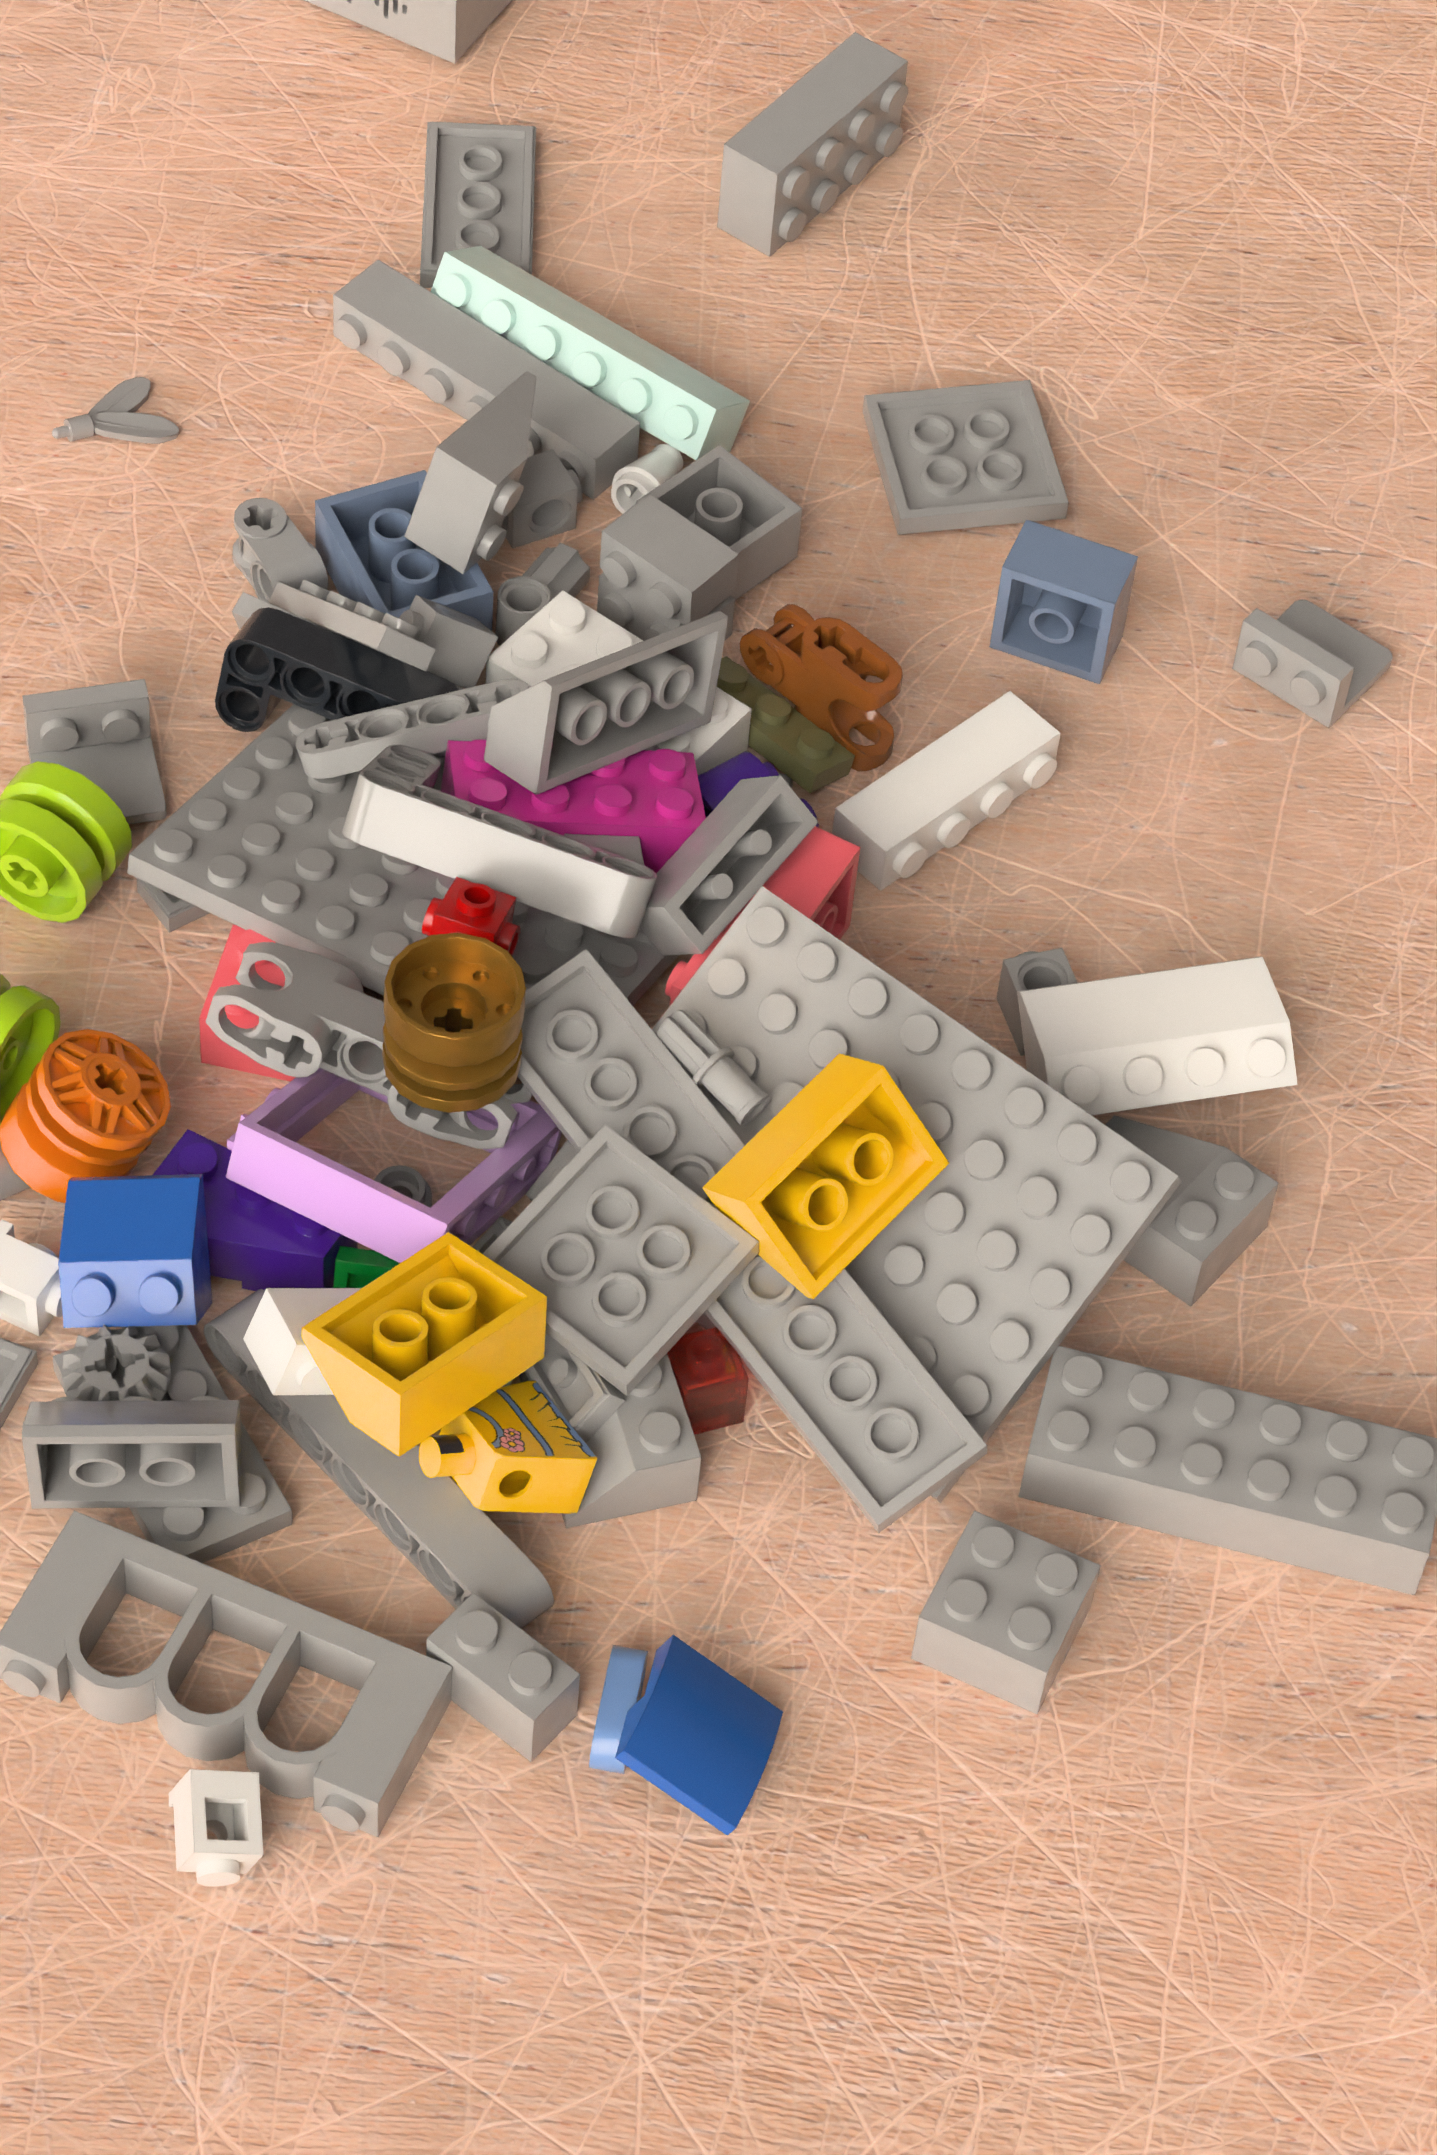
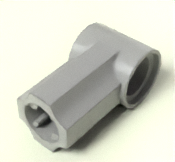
[495,542,590,646]

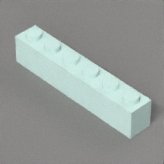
[431,246,750,460]

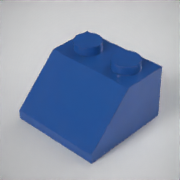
[58,1174,213,1328]

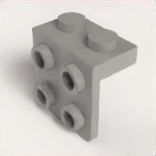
[1232,600,1392,728]

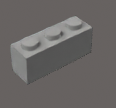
[640,775,818,956]

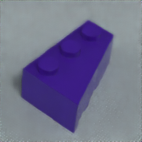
[153,1129,358,1291]

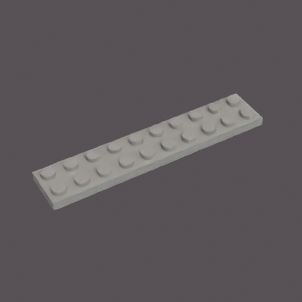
[517,949,987,1533]

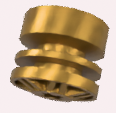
[382,933,526,1113]

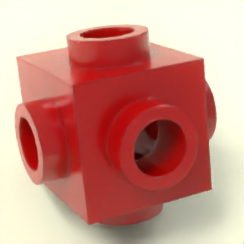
[422,877,521,956]

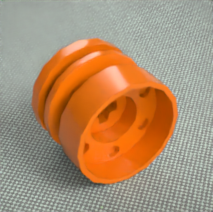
[0,1029,171,1203]

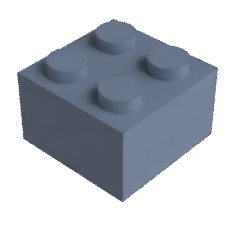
[989,519,1138,684]

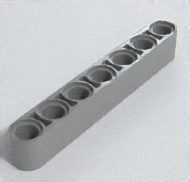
[204,1289,554,1629]

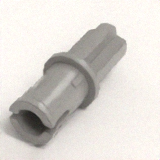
[656,1010,772,1126]

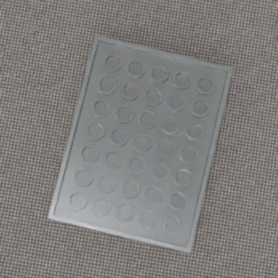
[127,704,679,1006]
[525,886,1181,1503]

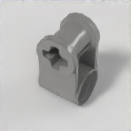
[232,498,328,602]

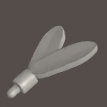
[52,377,179,444]

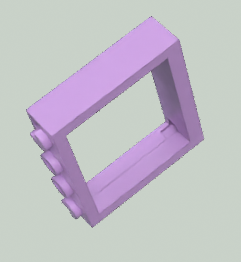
[226,1042,562,1263]

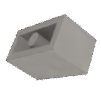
[426,1593,580,1762]

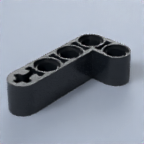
[215,607,459,755]

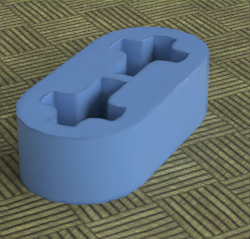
[589,1645,648,1774]

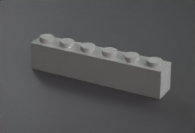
[333,260,640,500]

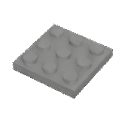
[863,380,1069,535]
[483,1124,759,1396]

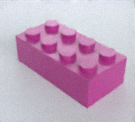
[440,739,706,873]

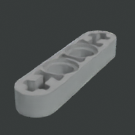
[295,679,529,779]

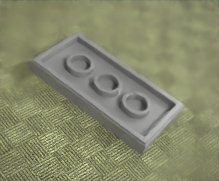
[420,122,536,288]

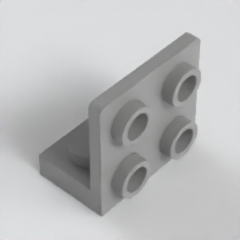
[22,679,167,824]

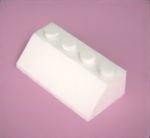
[1017,957,1298,1115]

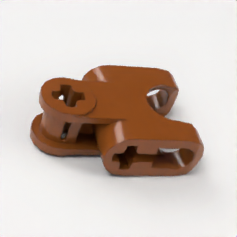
[739,604,903,772]

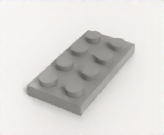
[53,1325,292,1563]

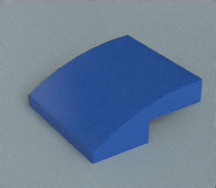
[615,1635,783,1836]

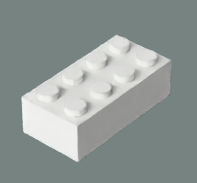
[486,590,751,775]

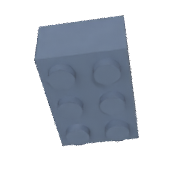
[315,470,494,631]

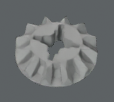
[62,1324,171,1401]

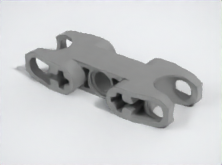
[206,942,532,1149]

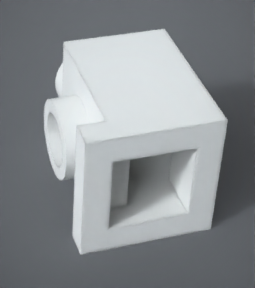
[0,1219,63,1337]
[169,1769,263,1887]

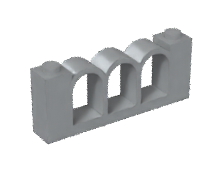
[0,1510,452,1837]

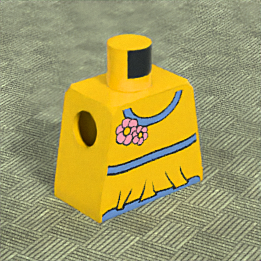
[419,1381,597,1514]

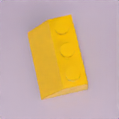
[702,1053,949,1299]
[302,1232,547,1457]

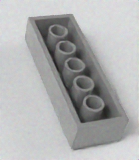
[1019,1346,1437,1595]

